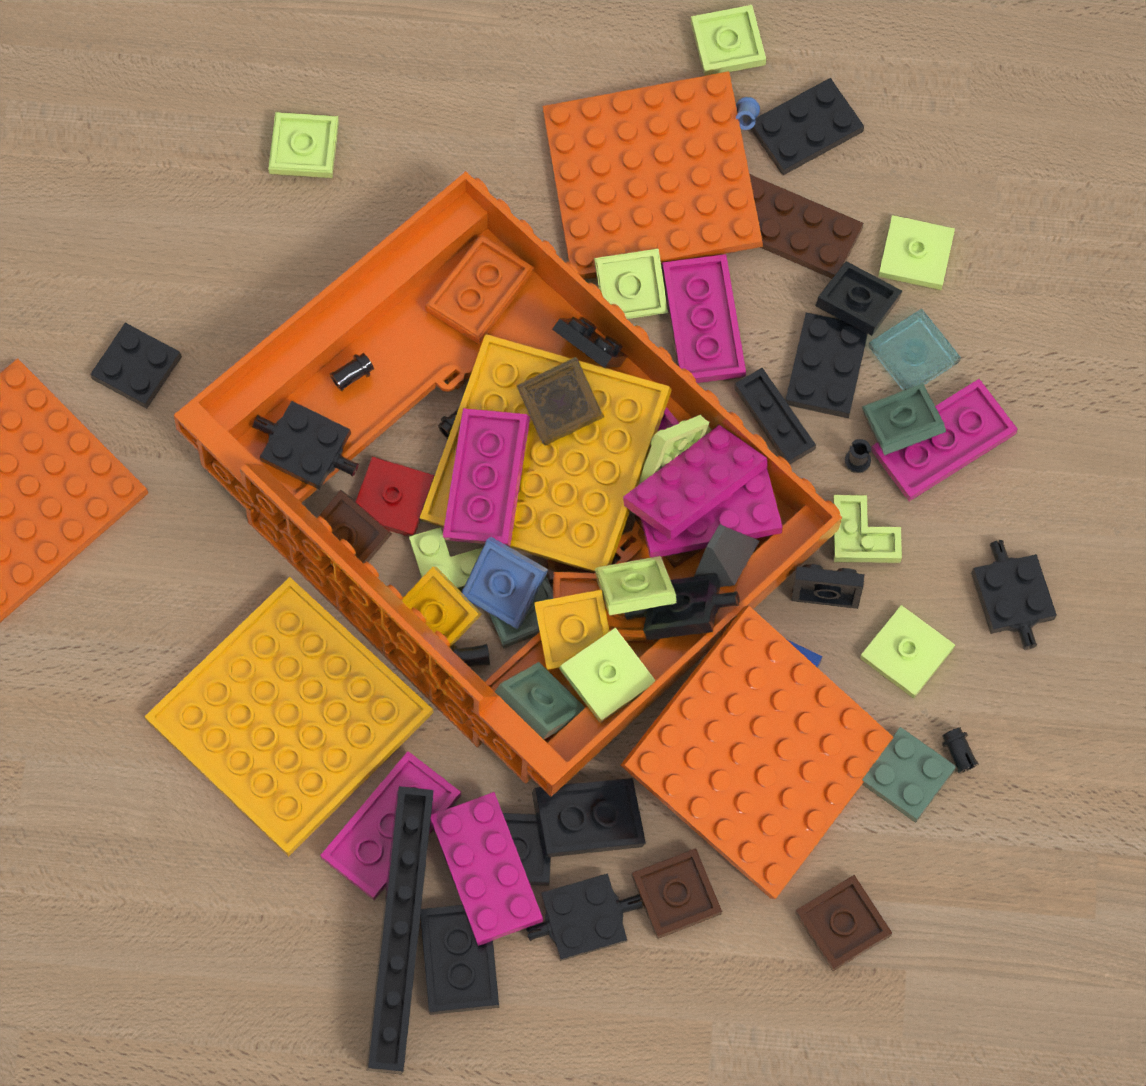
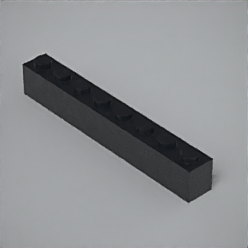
[366,786,434,1075]

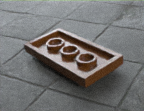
[749,174,864,279]

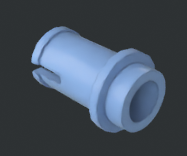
[736,97,760,130]

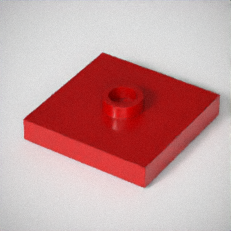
[356,457,435,537]

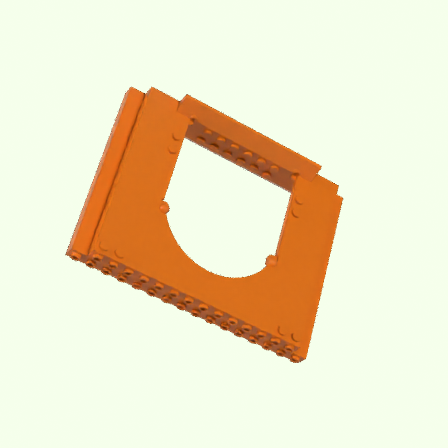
[174,171,842,797]

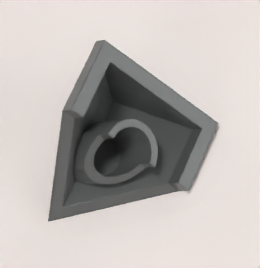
[694,524,759,587]

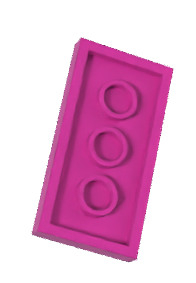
[662,254,746,383]
[871,379,1018,502]
[443,408,530,547]
[623,425,767,540]
[640,468,783,558]
[320,751,461,900]
[431,792,543,946]

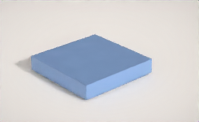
[462,537,548,629]

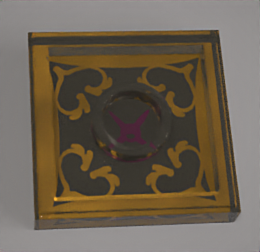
[517,357,604,446]

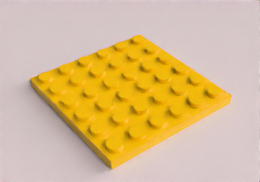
[420,334,672,573]
[144,577,434,857]

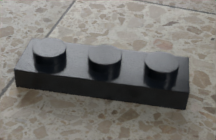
[734,368,816,464]

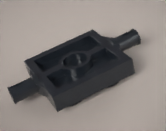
[252,401,359,490]
[971,540,1057,650]
[625,574,740,640]
[526,873,643,961]

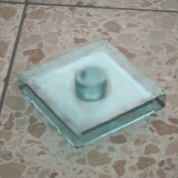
[869,309,961,391]

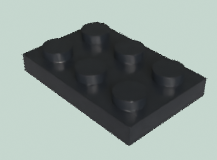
[751,78,864,175]
[785,312,868,419]
[532,778,646,858]
[420,905,500,1015]

